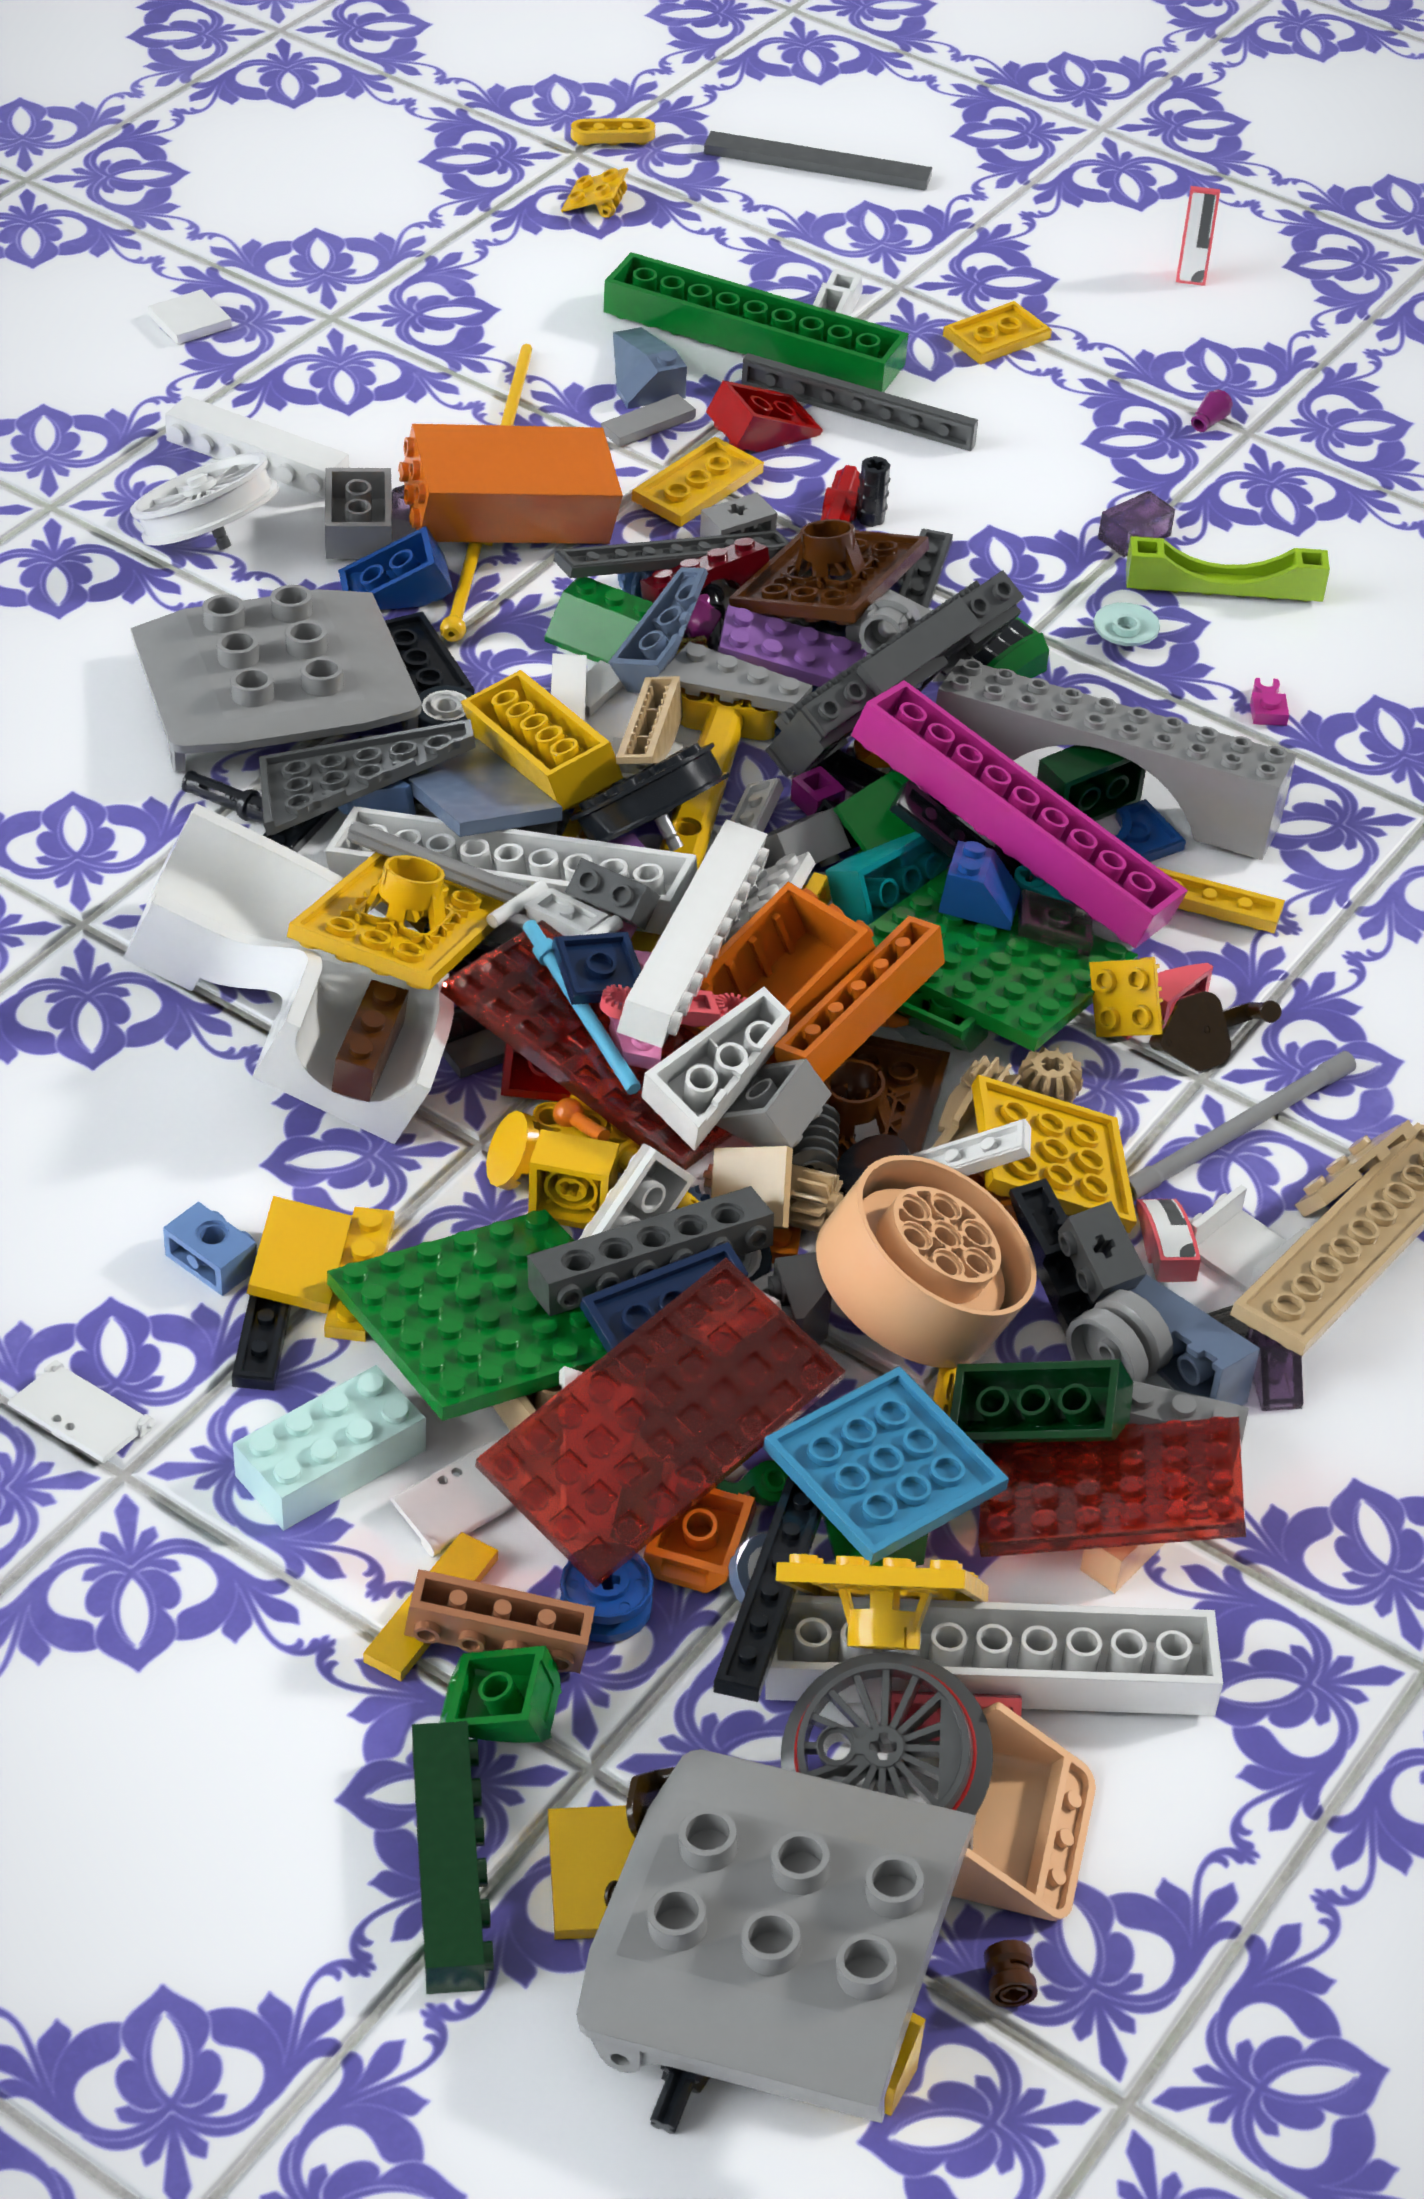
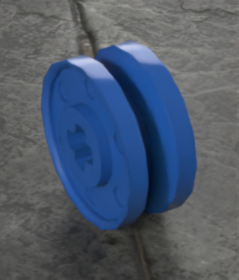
[560,1545,654,1643]

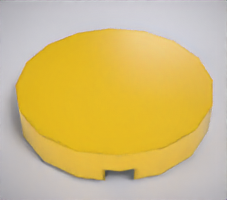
[486,1110,539,1191]

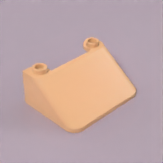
[952,1702,1096,1921]

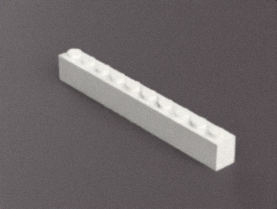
[617,819,770,1048]

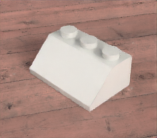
[578,1143,696,1240]

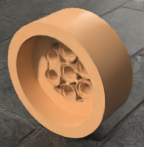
[816,1155,1037,1368]

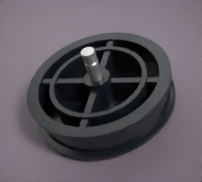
[570,742,730,851]

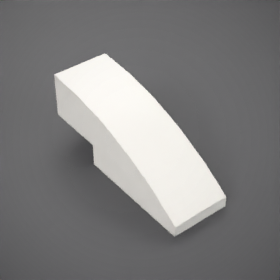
[813,268,863,316]

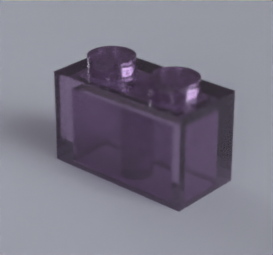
[1098,491,1176,557]

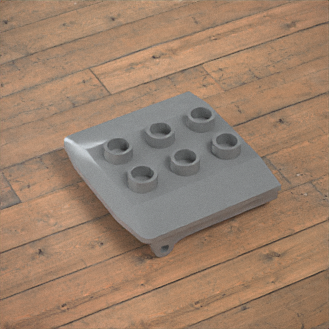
[130,585,422,772]
[576,1749,976,2123]

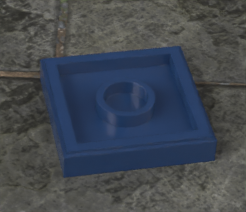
[552,932,642,1005]

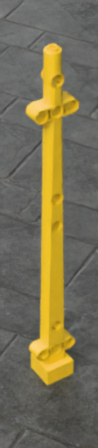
[528,688,779,1229]

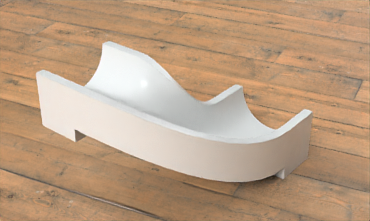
[123,803,454,1144]

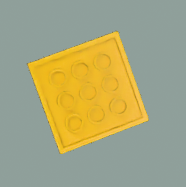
[971,1074,1137,1233]

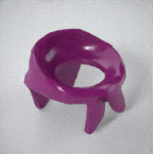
[682,594,722,646]

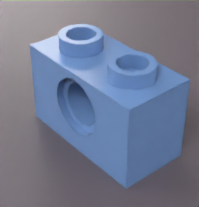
[163,1201,257,1296]

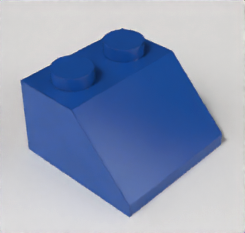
[938,840,1021,931]

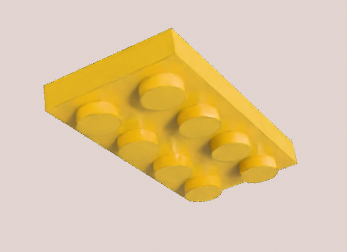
[631,436,764,527]

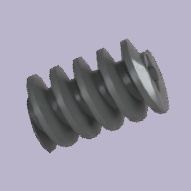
[792,1104,840,1175]

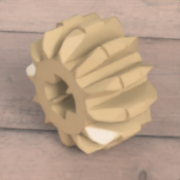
[1018,1046,1083,1103]

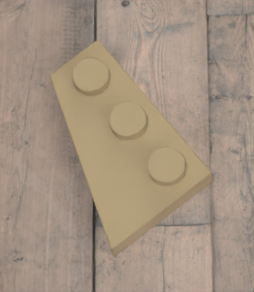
[1295,1120,1417,1217]

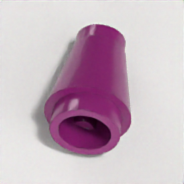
[1191,389,1233,432]

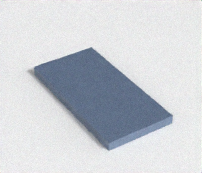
[402,739,562,837]

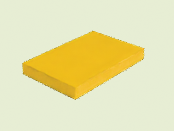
[943,301,1052,365]
[246,1196,352,1314]
[548,1805,635,1940]

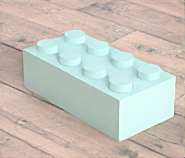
[233,1365,426,1531]

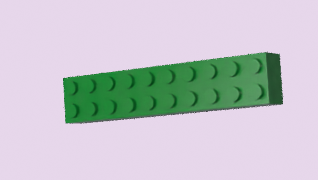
[603,252,909,392]

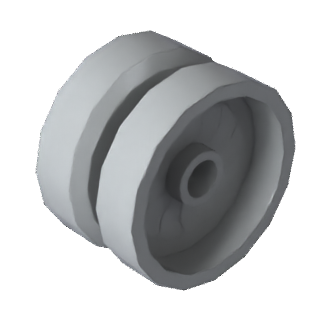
[1066,1289,1173,1383]

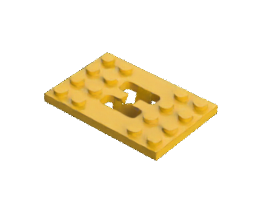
[287,852,505,990]
[776,1554,989,1650]

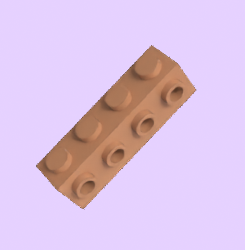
[404,1569,595,1673]

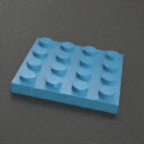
[763,1366,1009,1565]

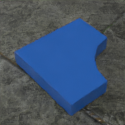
[1115,799,1186,862]

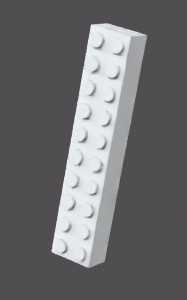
[325,806,698,935]
[765,1595,1223,1716]

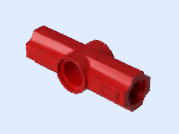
[820,465,860,522]

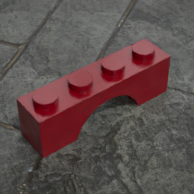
[640,538,769,603]

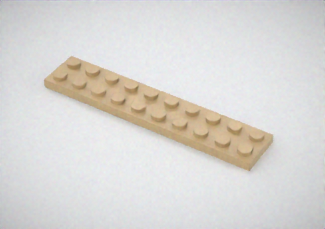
[1230,1122,1424,1356]

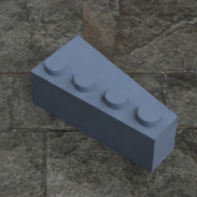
[1129,1274,1260,1406]

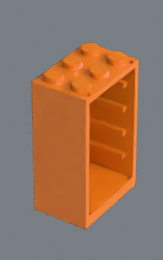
[677,881,876,1065]

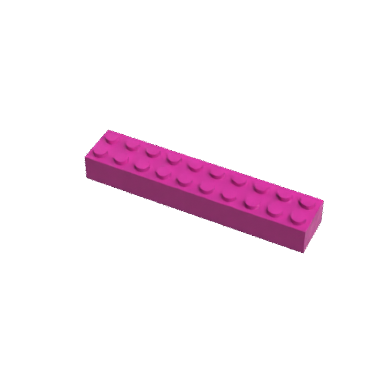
[851,680,1188,949]

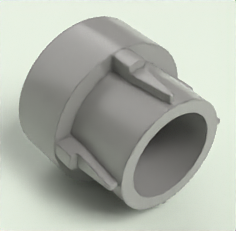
[859,594,921,653]

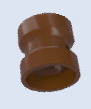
[984,1940,1038,2008]

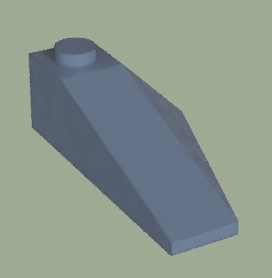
[613,327,687,409]
[608,567,708,693]

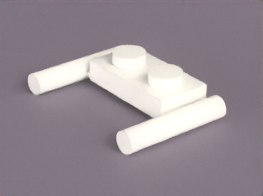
[486,880,623,936]

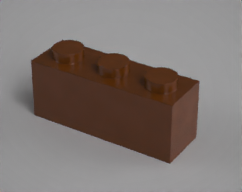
[332,979,409,1102]

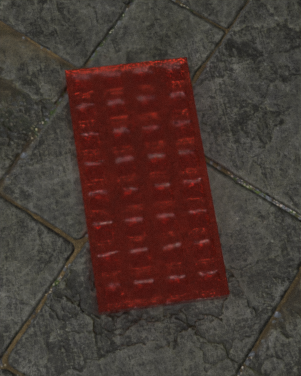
[440,920,733,1170]
[475,1258,846,1587]

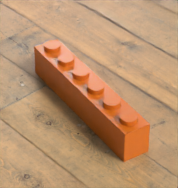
[774,916,945,1082]

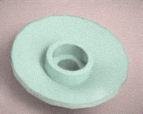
[1093,603,1160,646]

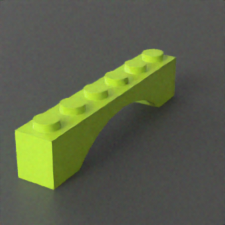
[1126,536,1330,602]

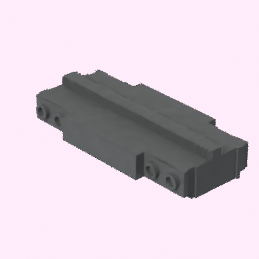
[765,570,1024,778]

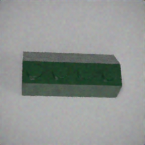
[950,1359,1134,1444]

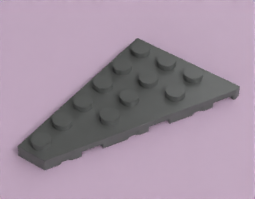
[259,719,476,836]

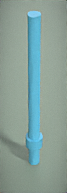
[522,920,641,1095]

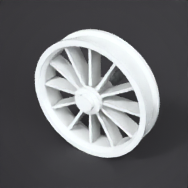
[130,452,279,550]

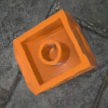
[643,1474,756,1594]

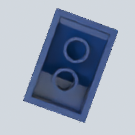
[338,526,453,610]

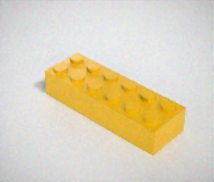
[461,670,623,811]

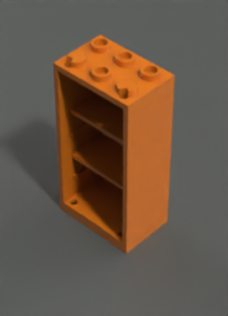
[398,424,623,544]

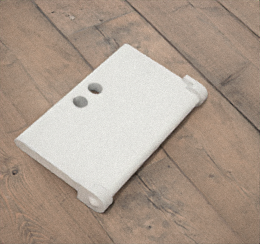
[8,1360,155,1463]
[391,1440,540,1557]

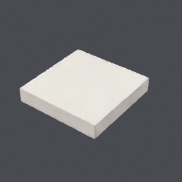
[148,289,232,345]

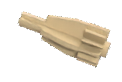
[931,1055,1023,1148]
[703,1164,844,1233]

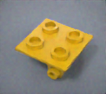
[561,167,629,218]
[1089,957,1165,1037]

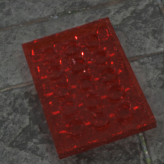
[978,1416,1246,1557]

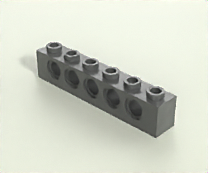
[527,1186,774,1317]

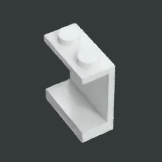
[1190,1184,1308,1292]

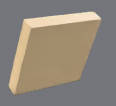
[711,1146,793,1229]

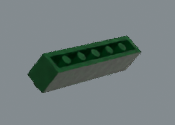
[412,1721,494,1994]

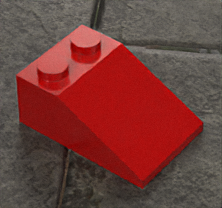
[706,380,823,452]

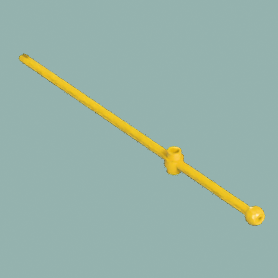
[440,344,532,642]

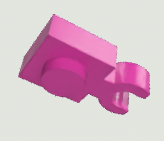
[1250,678,1289,726]

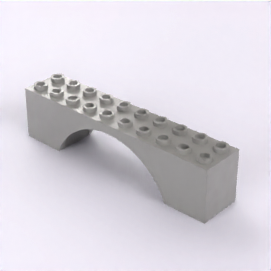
[936,658,1297,860]

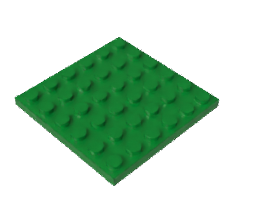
[868,867,1138,1052]
[327,1209,668,1421]

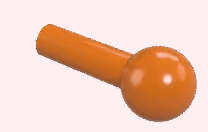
[553,1098,610,1141]

